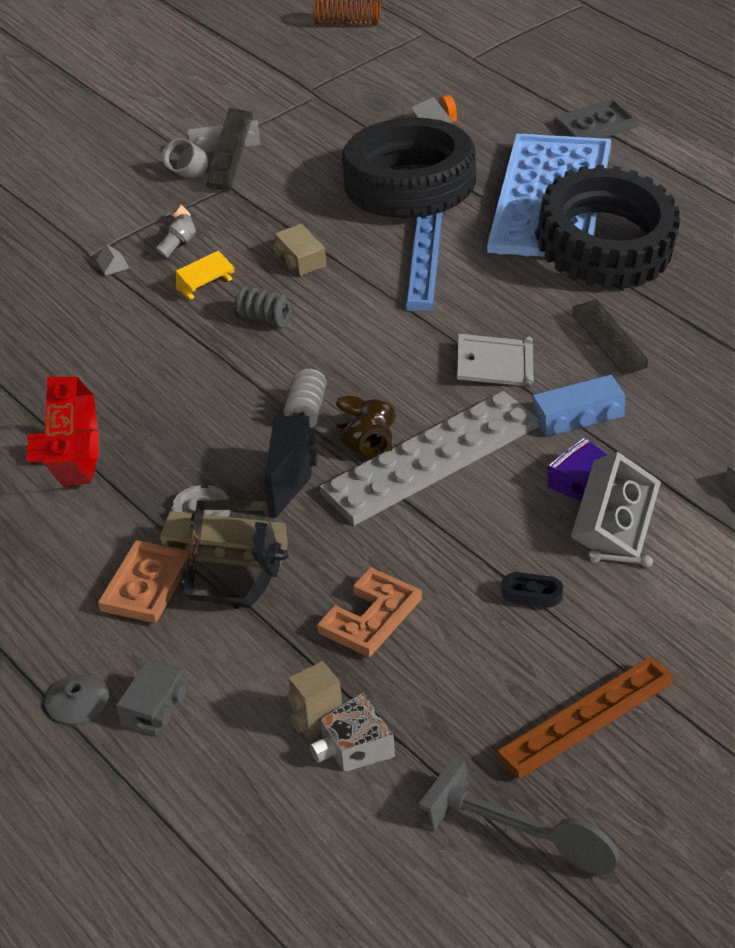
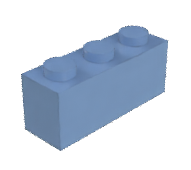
[533,375,625,437]

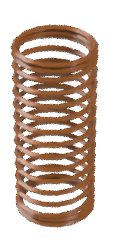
[313,0,381,24]

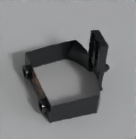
[182,500,289,608]

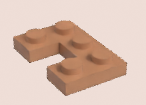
[317,567,422,658]

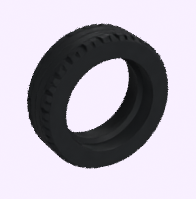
[342,118,476,218]

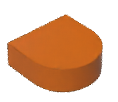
[439,95,457,123]

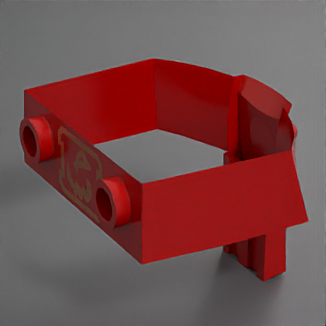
[26,376,99,487]

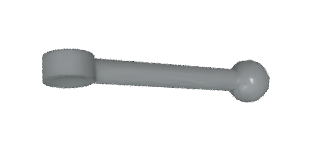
[589,550,653,568]

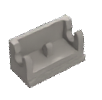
[411,97,453,124]

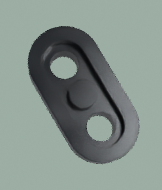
[501,572,563,607]

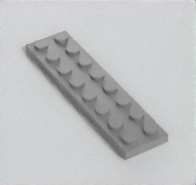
[320,391,539,526]

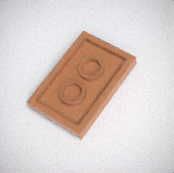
[98,540,189,623]

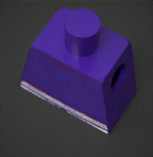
[548,437,607,501]

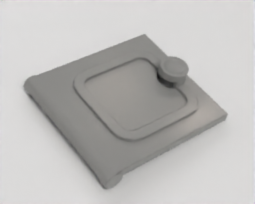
[457,334,534,387]

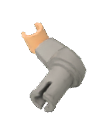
[155,204,196,258]

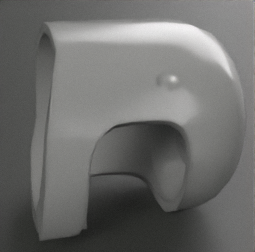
[162,138,208,179]

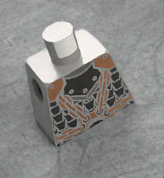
[310,693,395,771]

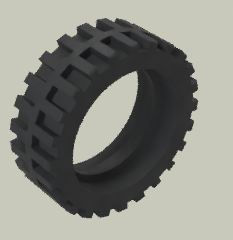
[536,165,681,289]

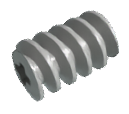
[283,369,327,427]

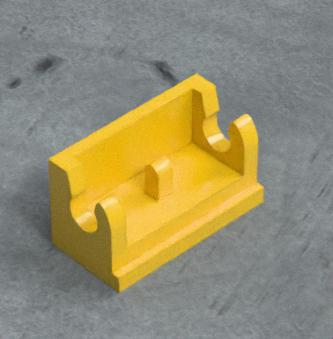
[176,250,234,300]

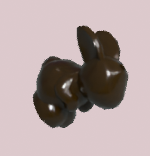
[336,396,396,459]

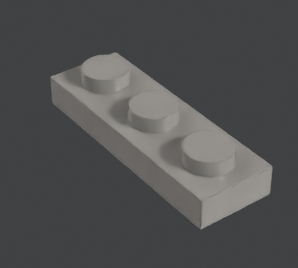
[188,120,261,153]

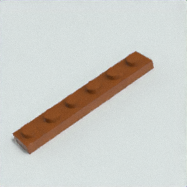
[497,656,673,780]

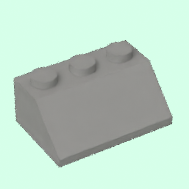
[571,452,661,558]

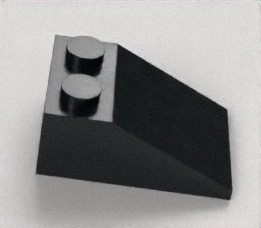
[265,416,318,518]

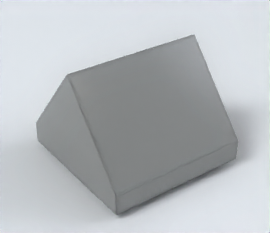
[97,244,129,276]

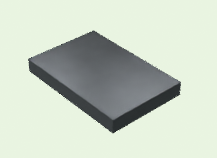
[554,98,639,138]

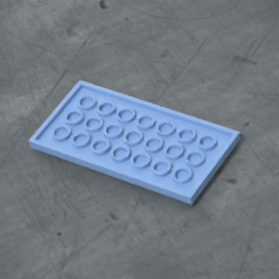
[487,134,611,257]

